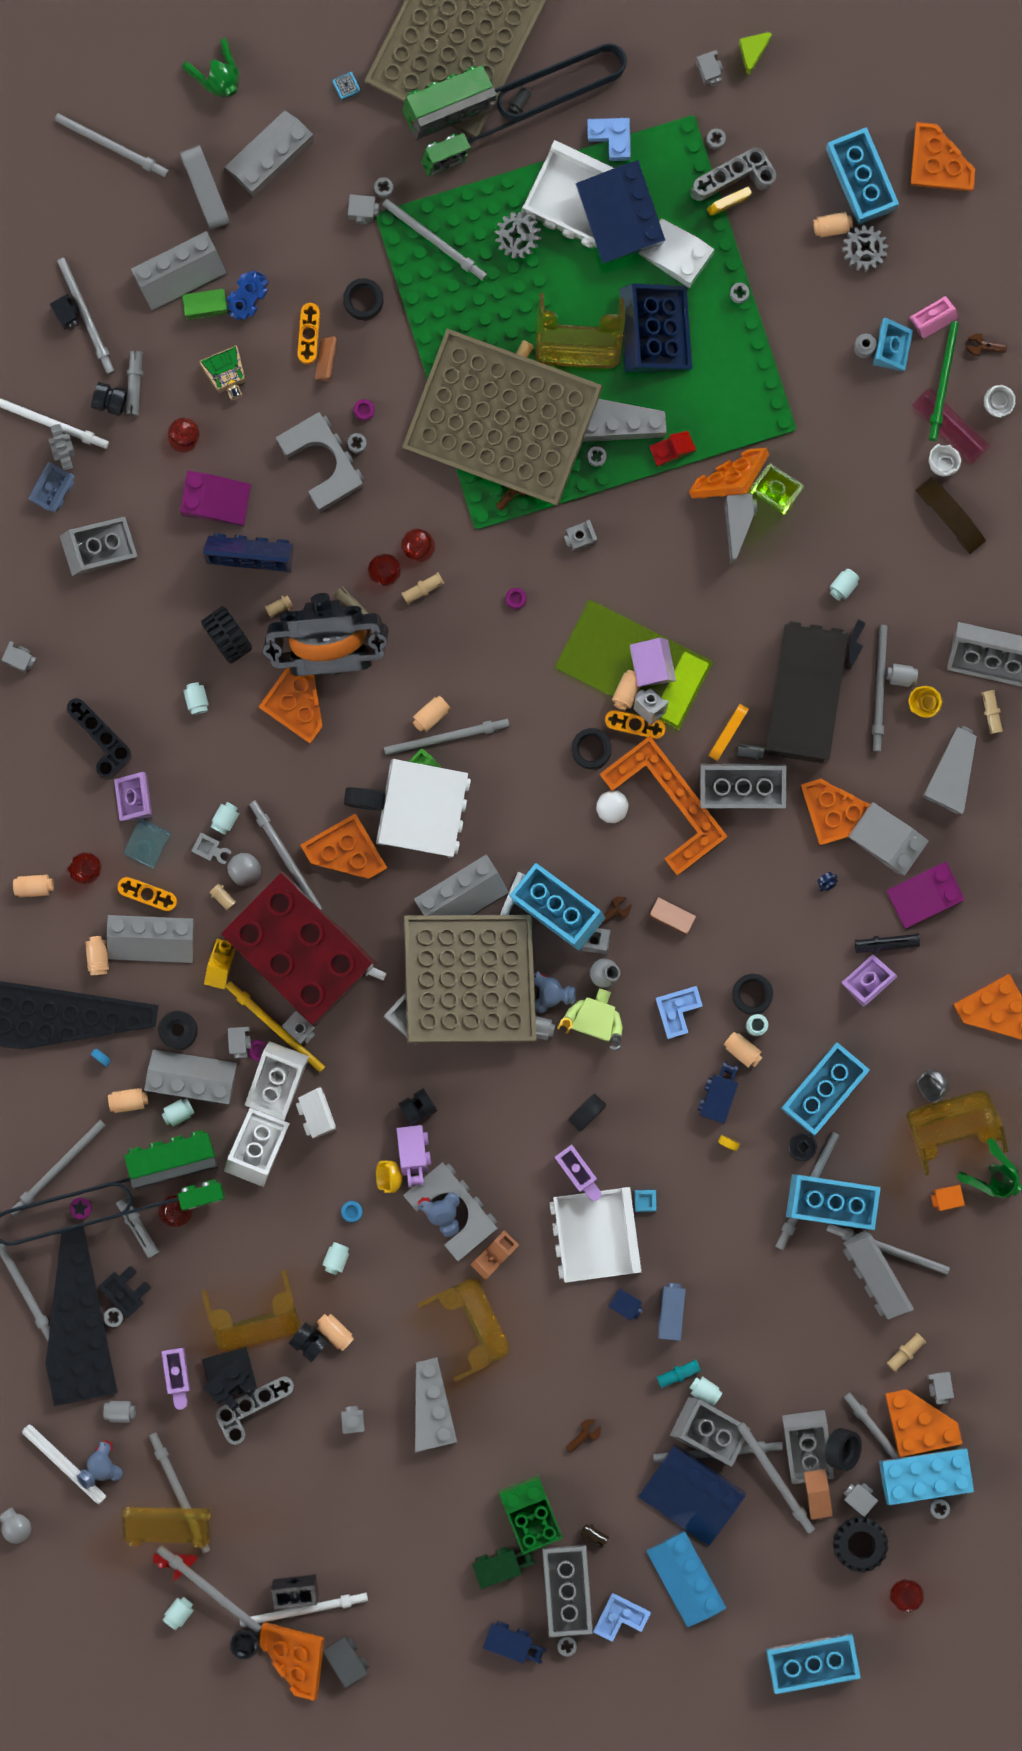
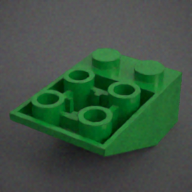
[498,1475,563,1554]

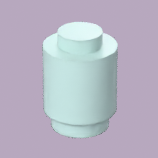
[829,568,860,601]
[183,682,209,715]
[211,802,239,835]
[746,1014,768,1037]
[162,1098,195,1127]
[322,1242,349,1275]
[689,1376,722,1407]
[163,1597,194,1630]

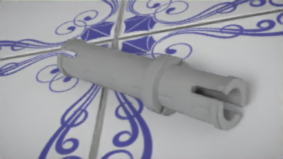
[125,351,143,416]
[115,1197,160,1259]

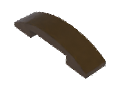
[915,477,986,555]

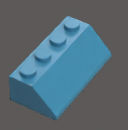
[646,1530,726,1628]

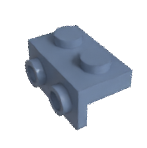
[28,462,75,512]

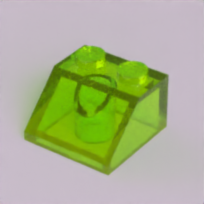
[749,463,805,514]

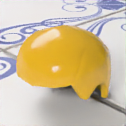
[908,686,943,718]
[376,1160,403,1193]

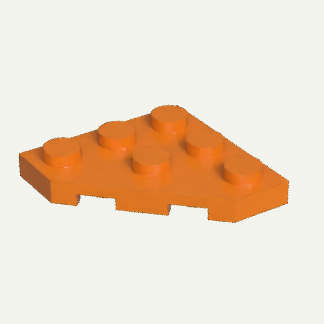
[910,122,975,192]
[689,448,769,498]
[259,668,323,744]
[800,779,870,846]
[300,813,388,879]
[953,974,1022,1040]
[885,1389,963,1458]
[259,1622,324,1701]

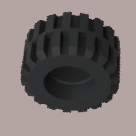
[201,606,252,664]
[833,1516,889,1572]

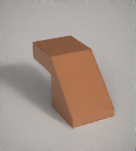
[471,1230,519,1280]
[804,1469,833,1520]

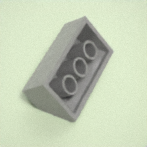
[224,110,314,198]
[131,231,227,311]
[947,622,1022,687]
[700,764,786,808]
[414,854,509,915]
[107,915,195,963]
[144,1049,237,1105]
[842,1230,914,1319]

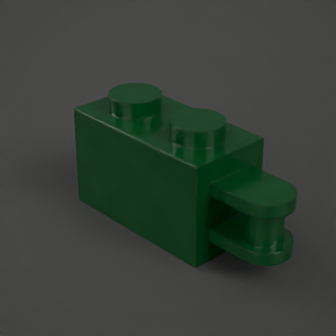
[472,1547,536,1589]

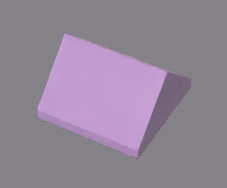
[629,638,676,687]
[114,772,152,821]
[841,954,897,1007]

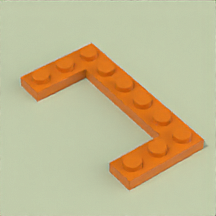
[599,736,728,876]

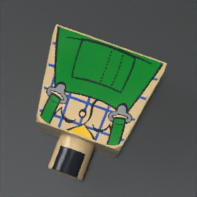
[200,345,246,400]

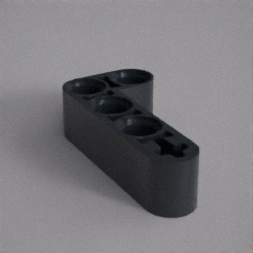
[67,698,132,780]

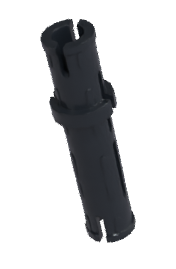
[854,934,920,953]

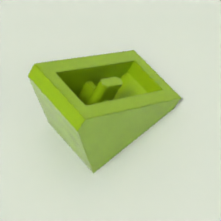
[739,32,772,75]

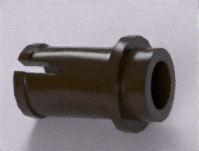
[580,1523,609,1548]

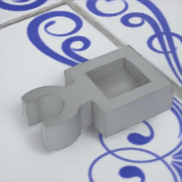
[191,833,232,865]

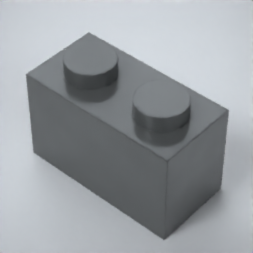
[323,1635,369,1688]

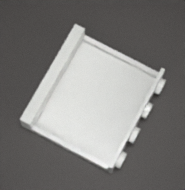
[521,140,613,248]
[376,759,470,858]
[550,1187,641,1283]

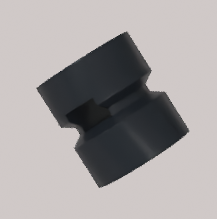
[91,382,128,416]
[398,1088,437,1126]
[787,1133,817,1162]
[288,1322,329,1363]
[230,1629,260,1659]

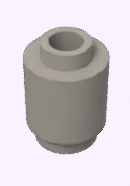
[854,334,876,358]
[886,663,918,687]
[535,1016,555,1041]
[104,1401,136,1423]

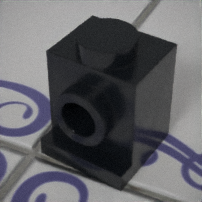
[50,294,80,330]

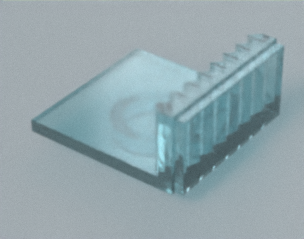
[123,819,171,869]

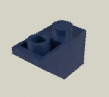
[608,1288,643,1321]

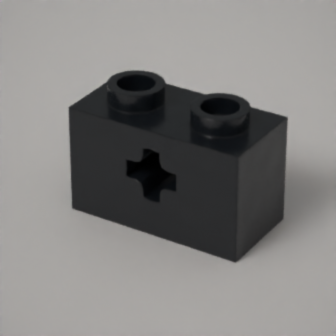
[271,1574,319,1610]

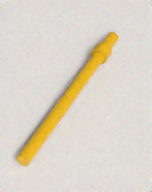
[225,981,325,1073]

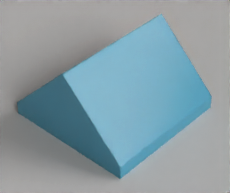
[873,318,913,371]

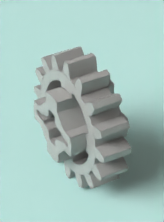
[495,212,541,258]
[842,225,888,272]
[48,424,75,471]

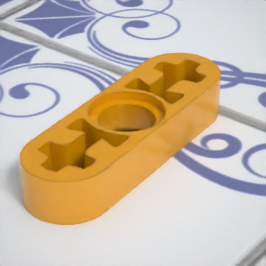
[298,303,320,365]
[708,704,749,761]
[605,709,666,739]
[117,877,177,912]

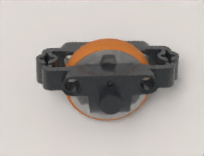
[263,593,389,676]

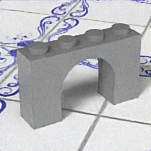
[276,412,364,513]
[403,1162,498,1261]

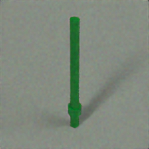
[929,322,959,441]

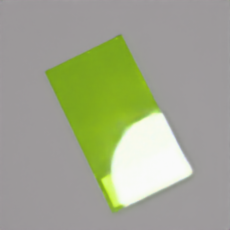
[555,600,714,730]

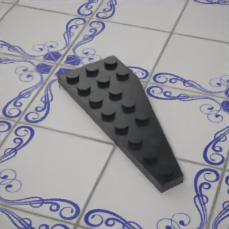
[0,981,159,1050]
[45,1227,118,1406]

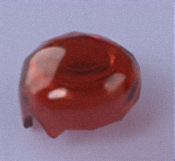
[167,417,200,453]
[401,529,435,562]
[368,553,402,586]
[67,852,102,885]
[158,1195,193,1227]
[890,1579,924,1612]

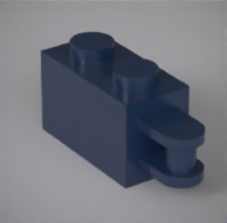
[697,1061,738,1124]
[483,1620,547,1664]

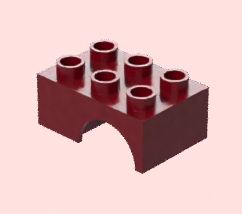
[221,873,377,1025]

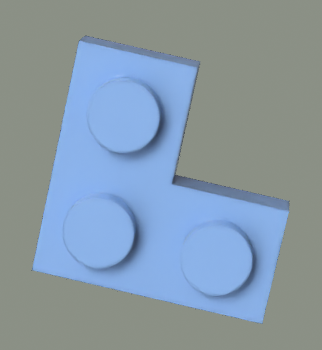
[588,118,630,161]
[655,986,703,1039]
[593,1593,651,1642]

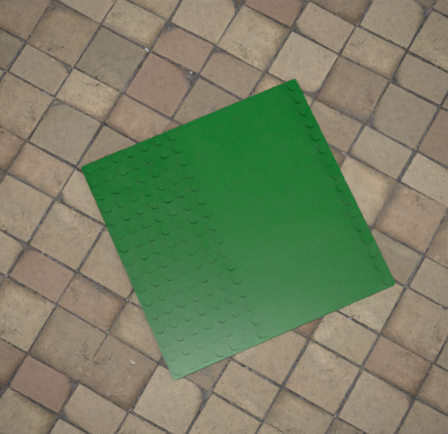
[376,115,796,530]

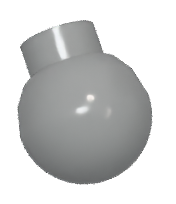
[590,958,620,988]
[0,1508,31,1544]

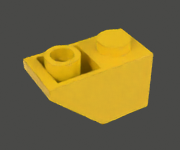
[204,939,236,990]

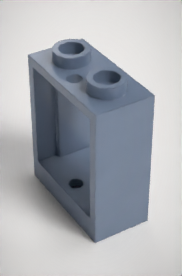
[657,1283,686,1341]

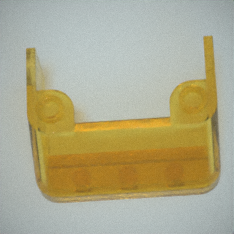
[535,293,625,368]
[906,1090,1008,1175]
[202,1269,300,1351]
[417,1279,509,1382]
[122,1504,213,1547]

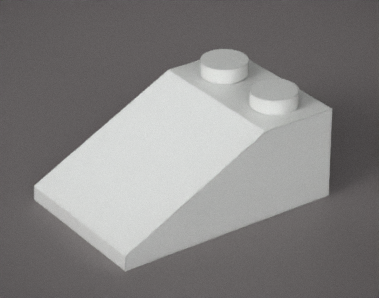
[638,219,714,289]
[245,1041,309,1121]
[296,1087,337,1139]
[224,1108,290,1187]

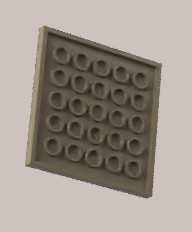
[403,915,536,1044]

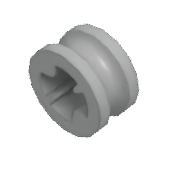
[706,129,726,149]
[374,177,393,198]
[730,283,749,304]
[348,433,366,454]
[587,446,606,467]
[104,1307,124,1327]
[930,1499,950,1519]
[557,1636,577,1656]

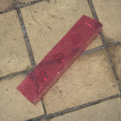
[912,388,989,464]

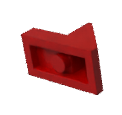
[649,431,696,467]
[153,1553,198,1581]

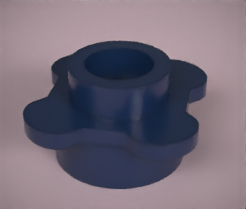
[817,872,838,892]

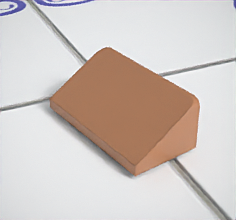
[315,336,337,382]
[649,897,696,935]

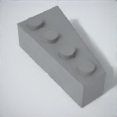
[583,399,666,442]
[415,1357,457,1452]

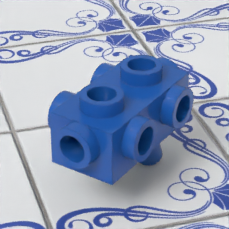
[227,271,269,320]

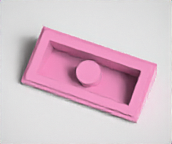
[910,296,958,339]

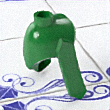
[181,37,240,97]
[957,1137,1022,1198]

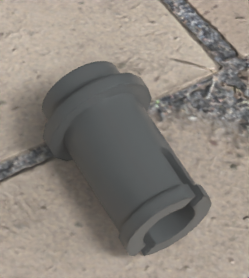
[508,87,532,114]
[737,743,764,761]

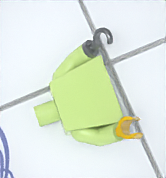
[557,988,623,1051]

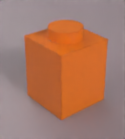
[931,1185,965,1211]

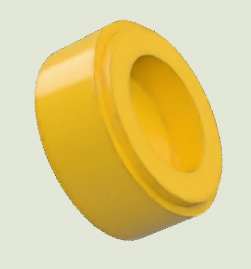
[718,1134,740,1151]

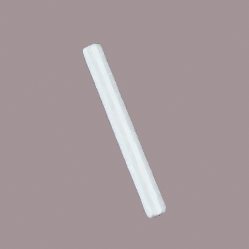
[22,1424,106,1504]

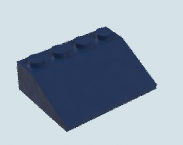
[575,160,665,264]
[619,283,692,373]
[203,533,294,572]
[638,1443,746,1546]

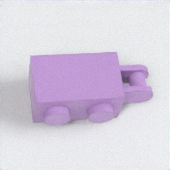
[397,1125,431,1187]
[554,1145,601,1201]
[161,1347,191,1410]

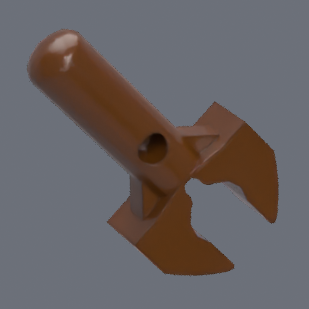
[966,333,1007,356]
[496,488,525,511]
[599,897,631,927]
[566,1419,601,1453]

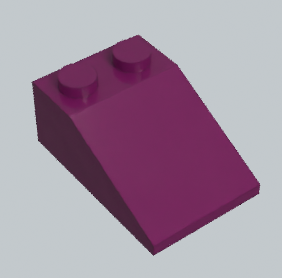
[180,470,251,526]
[886,861,965,929]

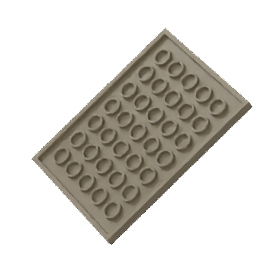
[364,0,546,137]
[402,329,604,506]

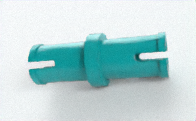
[656,1359,701,1389]

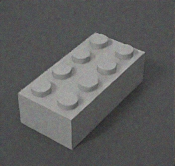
[542,1545,593,1637]

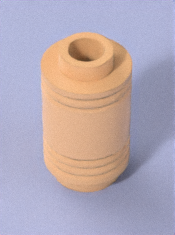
[813,212,853,238]
[612,670,641,711]
[412,696,450,732]
[13,874,54,898]
[85,936,109,975]
[724,1032,763,1068]
[108,1088,149,1113]
[316,1314,354,1351]

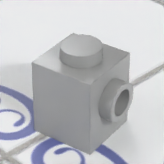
[348,194,379,224]
[282,1011,316,1045]
[341,1406,365,1434]
[843,1483,878,1517]

